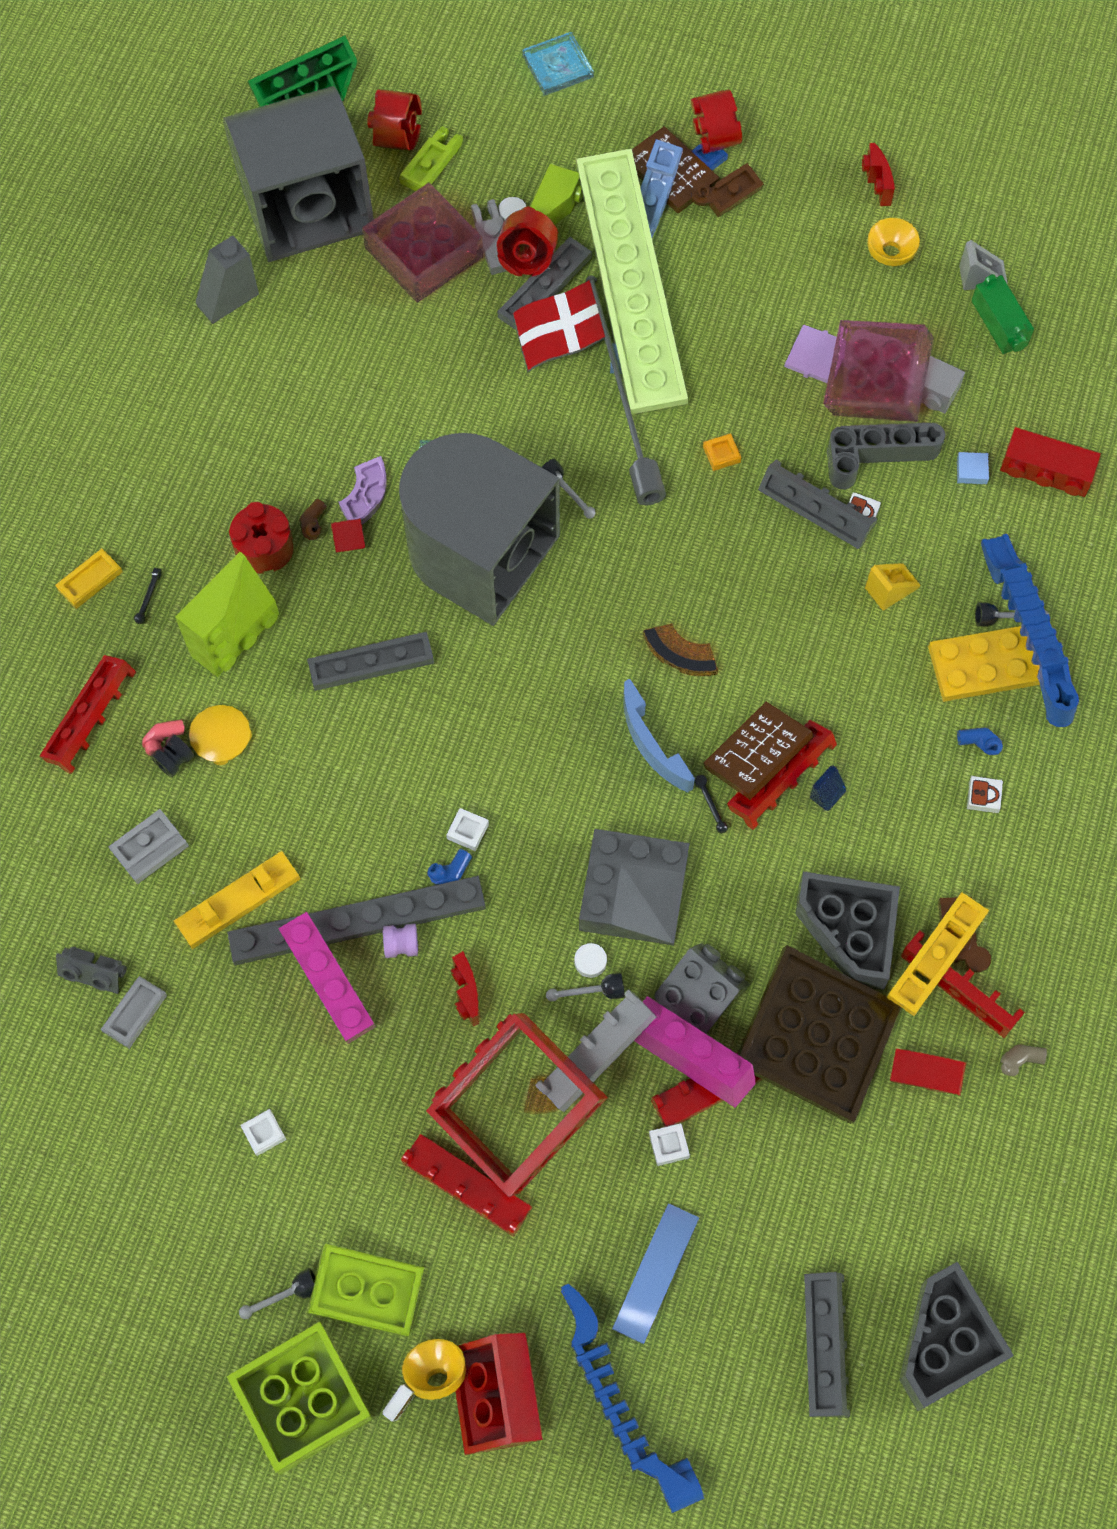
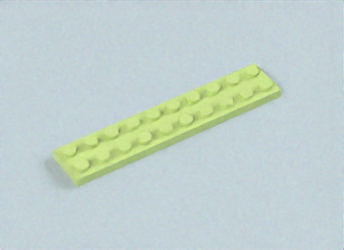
[576,149,688,414]

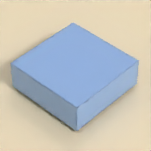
[957,452,989,484]

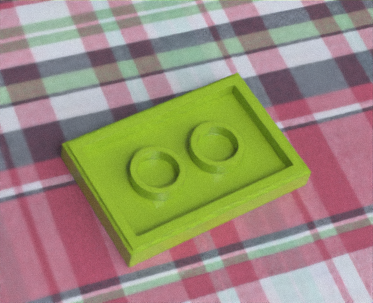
[307,1244,424,1337]

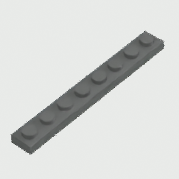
[227,876,486,965]

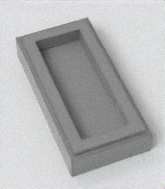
[101,976,167,1049]

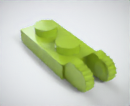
[399,126,463,195]

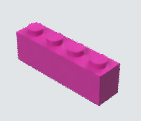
[278,912,376,1044]
[634,996,756,1108]

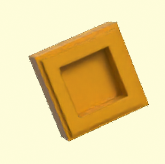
[703,433,741,471]

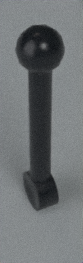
[134,567,162,624]
[694,775,728,834]

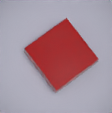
[331,518,365,553]

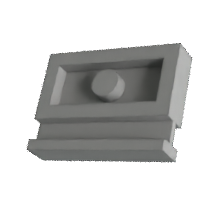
[108,809,189,884]

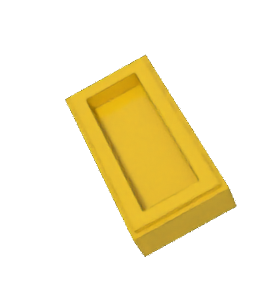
[55,548,123,609]

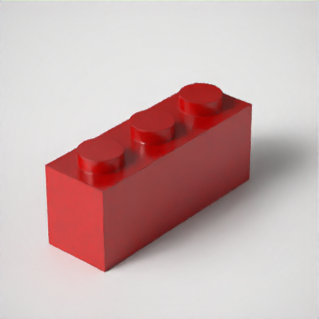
[1000,427,1101,497]

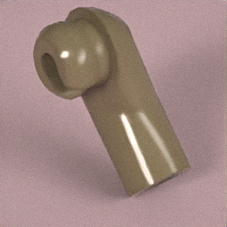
[1001,1044,1047,1076]

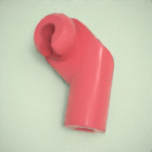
[142,720,184,755]

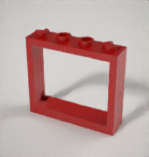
[426,1013,608,1197]

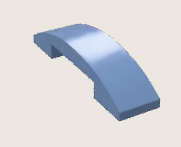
[640,139,683,237]
[623,679,695,793]
[612,1203,699,1344]

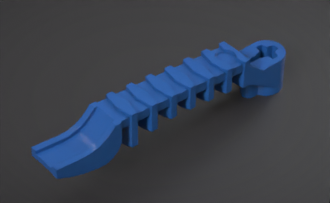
[981,534,1079,727]
[561,1284,705,1513]

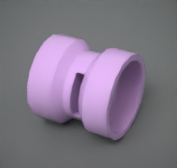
[383,924,418,958]

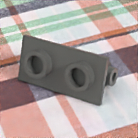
[56,946,127,994]

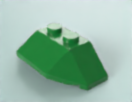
[247,35,358,107]

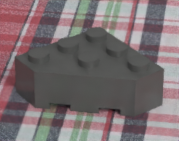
[795,871,900,990]
[899,1261,1014,1412]

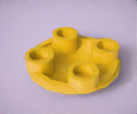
[189,705,252,765]

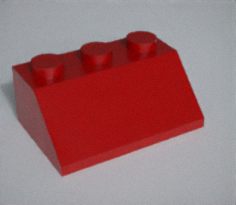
[455,1333,543,1455]

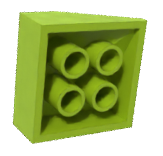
[175,552,279,677]
[227,1322,373,1475]

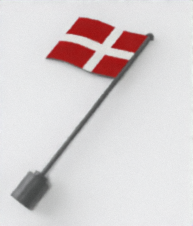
[513,275,666,506]

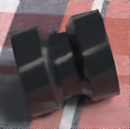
[150,734,195,778]

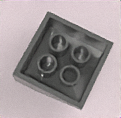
[579,829,690,946]

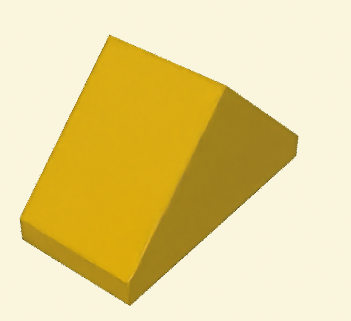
[865,563,921,611]

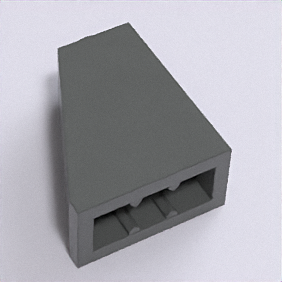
[196,235,259,324]

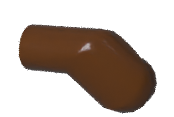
[299,499,327,540]

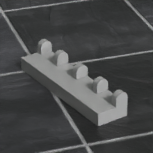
[536,989,657,1112]

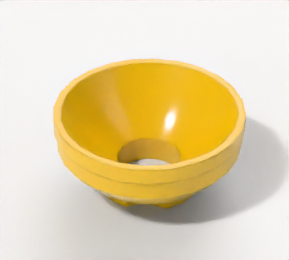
[867,218,920,266]
[402,1339,466,1400]

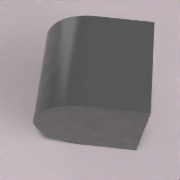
[223,86,375,262]
[399,433,560,626]

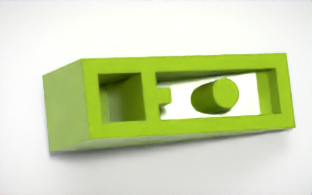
[530,164,583,225]

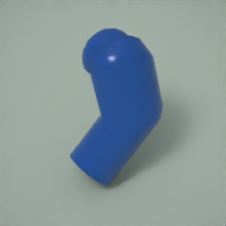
[957,728,1003,755]
[427,849,472,885]

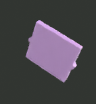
[784,325,847,384]

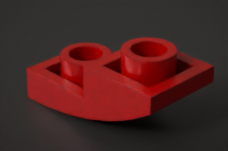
[862,143,895,206]
[450,951,480,1027]
[890,1048,966,1096]

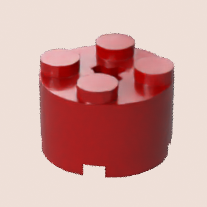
[367,89,422,150]
[690,89,742,154]
[496,206,558,277]
[229,501,294,574]

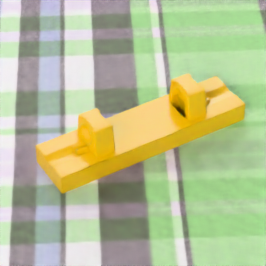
[174,851,300,950]
[887,892,989,1016]

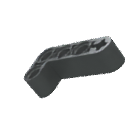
[827,423,945,490]

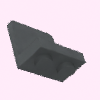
[655,943,751,1034]

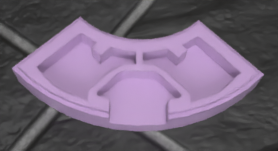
[339,456,387,524]

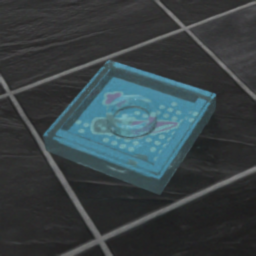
[522,32,594,96]

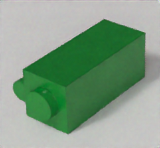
[971,274,1034,354]

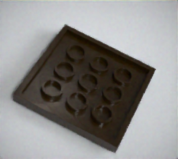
[738,945,901,1124]

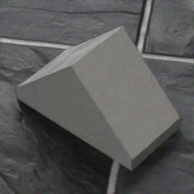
[959,240,1008,290]

